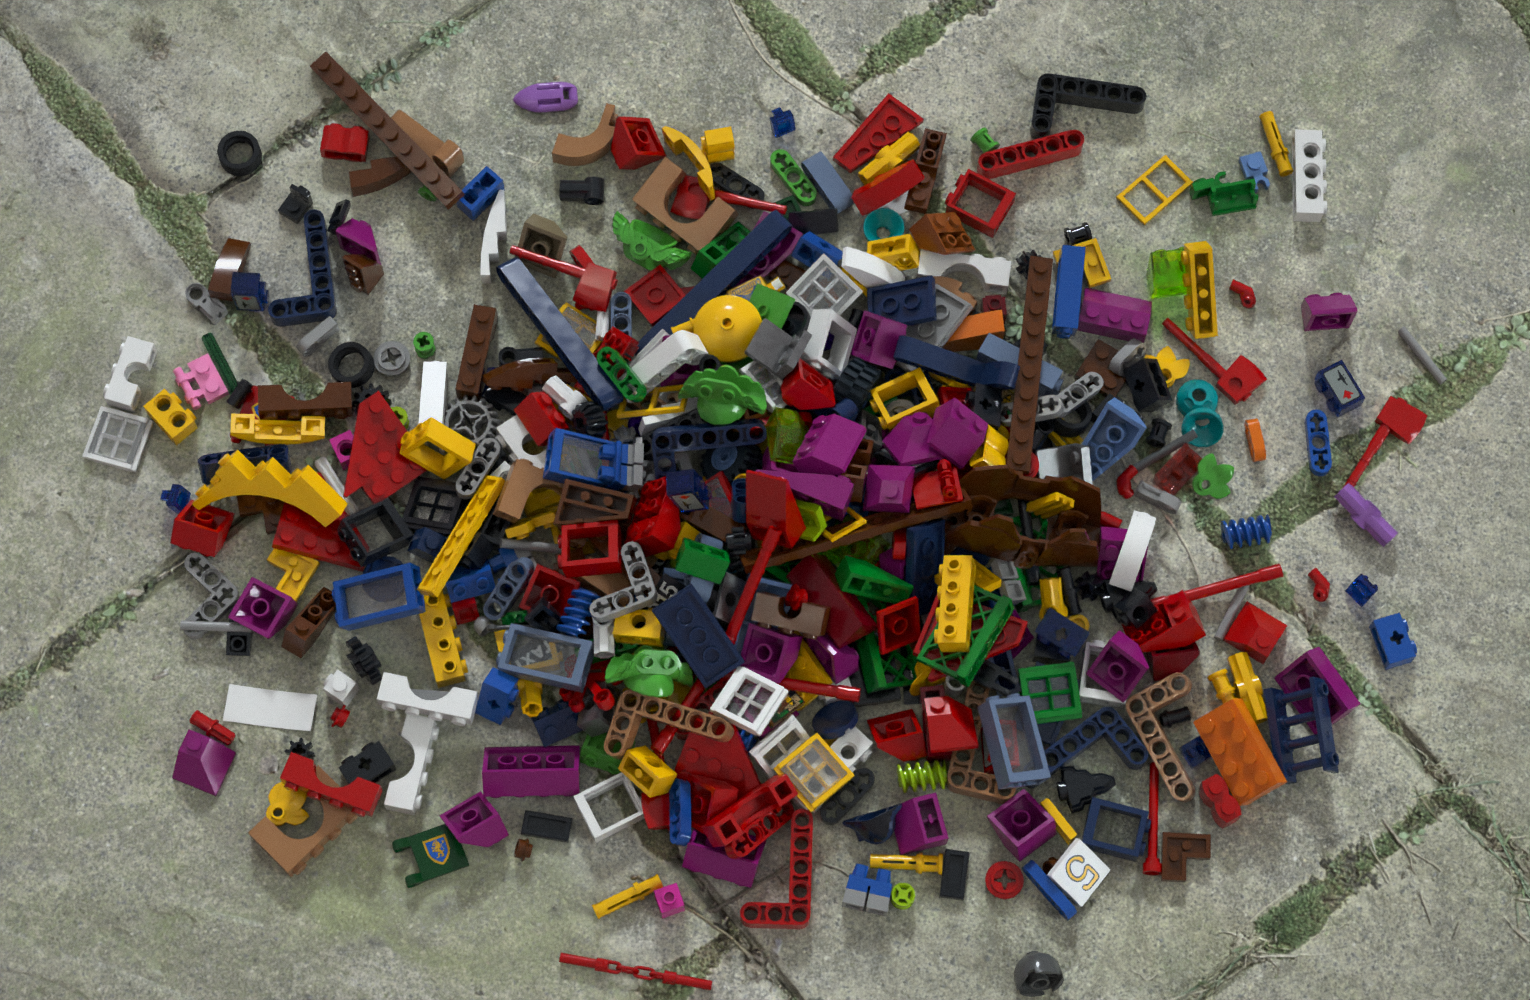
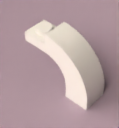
[1109,510,1156,591]

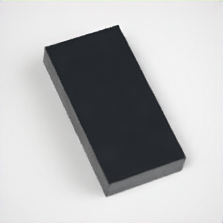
[521,810,573,843]
[939,849,969,901]

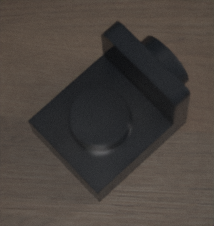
[278,184,313,224]

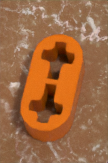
[1244,418,1266,462]

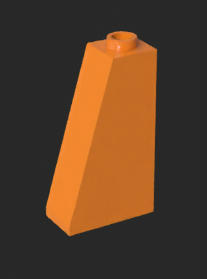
[943,310,1005,352]

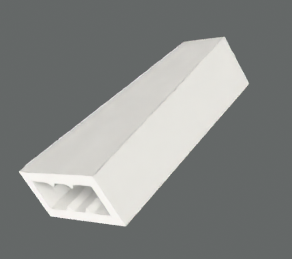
[419,361,448,455]

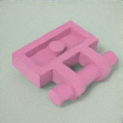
[173,353,229,410]

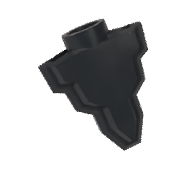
[1100,578,1158,623]
[1056,766,1116,814]

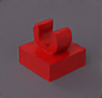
[452,597,479,625]

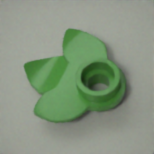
[1192,453,1234,499]

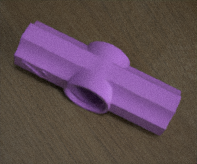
[1334,483,1398,547]

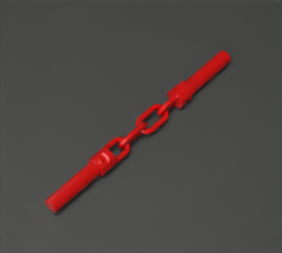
[559,952,712,990]

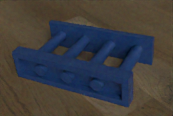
[1263,676,1339,785]

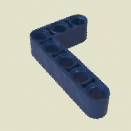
[268,209,337,327]
[893,335,1020,391]
[652,418,767,489]
[1022,707,1148,788]

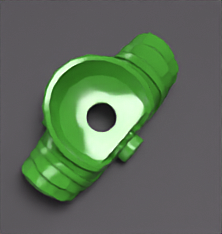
[612,211,692,271]
[678,365,767,425]
[605,645,693,697]

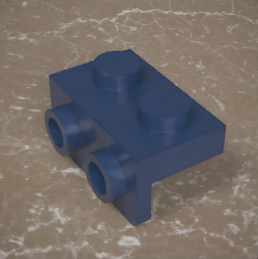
[531,699,583,747]

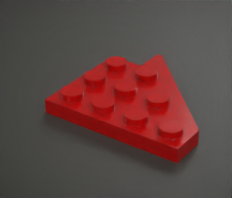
[343,391,427,505]
[272,472,369,572]
[913,595,1028,682]
[674,708,761,801]

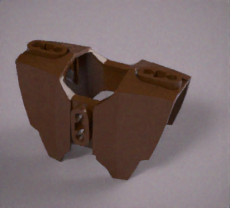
[941,465,1101,569]

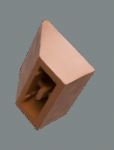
[909,212,975,255]

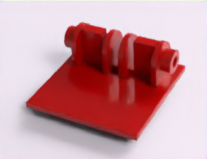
[593,326,640,379]
[912,459,964,509]

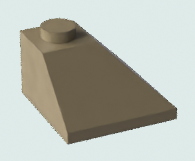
[515,213,568,278]

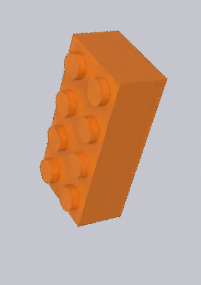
[1193,698,1287,806]

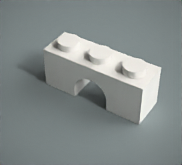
[103,336,158,413]
[495,415,546,469]

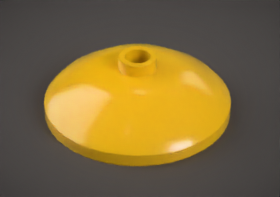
[693,295,762,363]

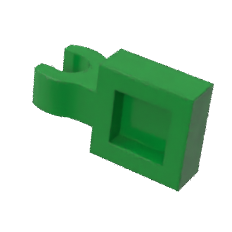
[1189,171,1230,200]

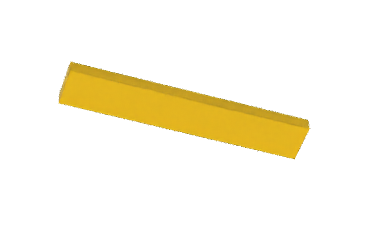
[417,475,505,597]

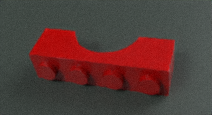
[280,752,383,818]
[701,774,798,847]

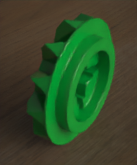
[501,610,529,625]

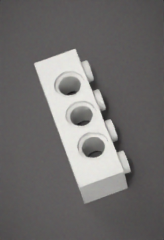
[1291,129,1327,222]
[791,727,873,813]

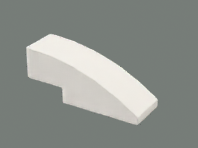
[841,247,905,288]

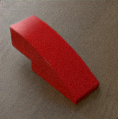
[851,159,925,216]

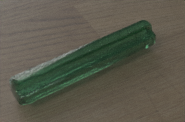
[201,333,237,394]

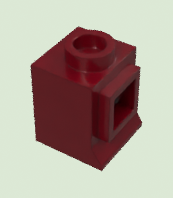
[980,295,1007,324]

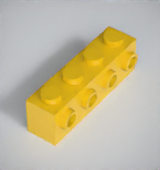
[1181,241,1218,339]
[934,555,976,652]
[419,589,468,688]

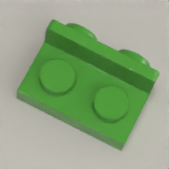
[580,732,636,774]

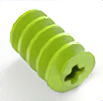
[897,759,947,793]

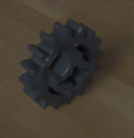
[346,636,382,685]

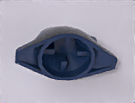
[842,803,902,844]

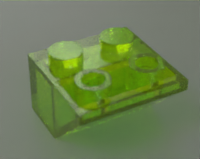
[1146,247,1187,299]

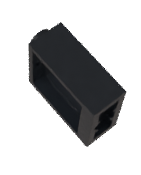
[337,498,413,568]

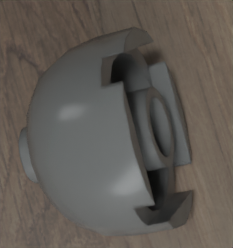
[1014,951,1064,997]

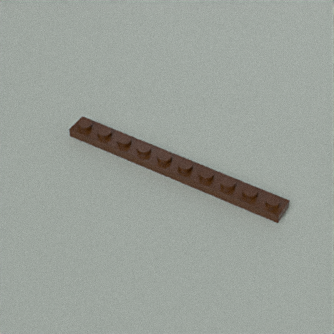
[310,52,465,210]
[1006,256,1053,475]
[739,488,972,574]

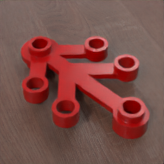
[559,655,623,713]

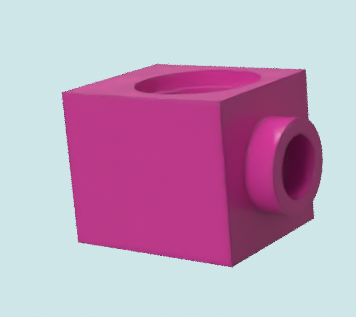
[329,430,353,470]
[654,883,685,919]

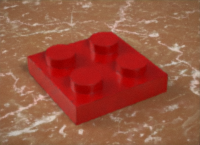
[624,264,686,327]

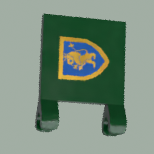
[392,824,469,888]

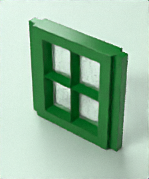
[1018,662,1082,724]

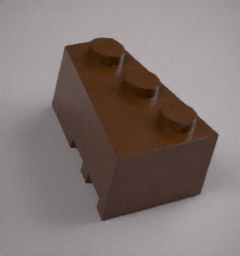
[553,479,637,529]

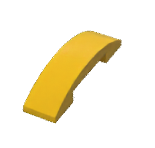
[662,126,715,201]
[230,413,325,445]

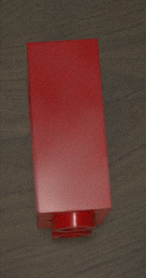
[944,169,1016,238]
[558,520,622,578]

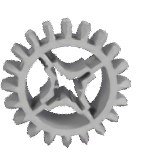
[444,395,500,451]

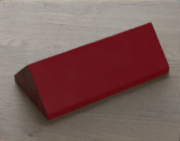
[786,554,878,649]

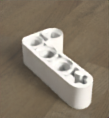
[618,330,709,403]

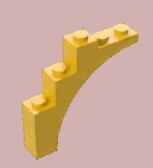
[192,450,348,527]

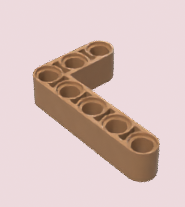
[1126,673,1195,802]
[946,681,1016,804]
[604,689,734,760]

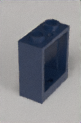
[1081,797,1151,862]

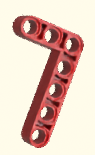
[740,808,813,930]

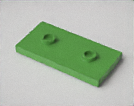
[721,283,795,380]

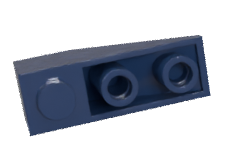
[407,527,460,568]

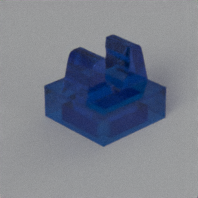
[769,107,796,138]
[160,484,191,514]
[1345,573,1378,607]
[1179,736,1212,769]

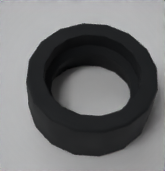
[217,131,262,176]
[328,342,375,388]
[1048,392,1092,438]

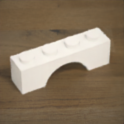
[917,249,1011,295]
[377,672,479,726]
[384,714,439,815]

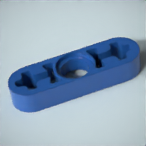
[1304,409,1332,476]
[669,778,691,846]
[1022,860,1077,921]

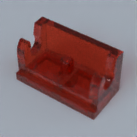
[1152,443,1202,495]

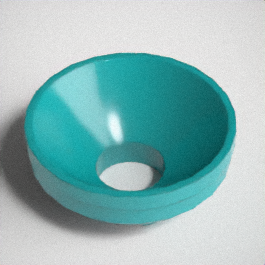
[863,208,905,241]
[1176,379,1218,421]
[1181,408,1224,447]

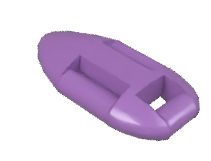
[513,82,578,113]

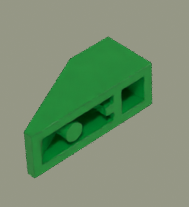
[690,221,751,279]
[835,556,914,604]

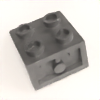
[745,318,812,380]
[1035,443,1093,485]

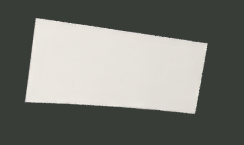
[223,684,317,731]

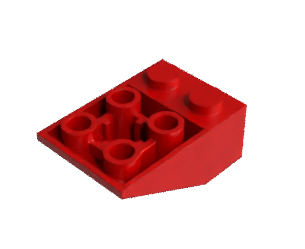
[746,470,806,549]
[625,474,681,557]
[1122,590,1206,653]

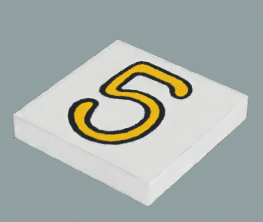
[1047,838,1110,907]

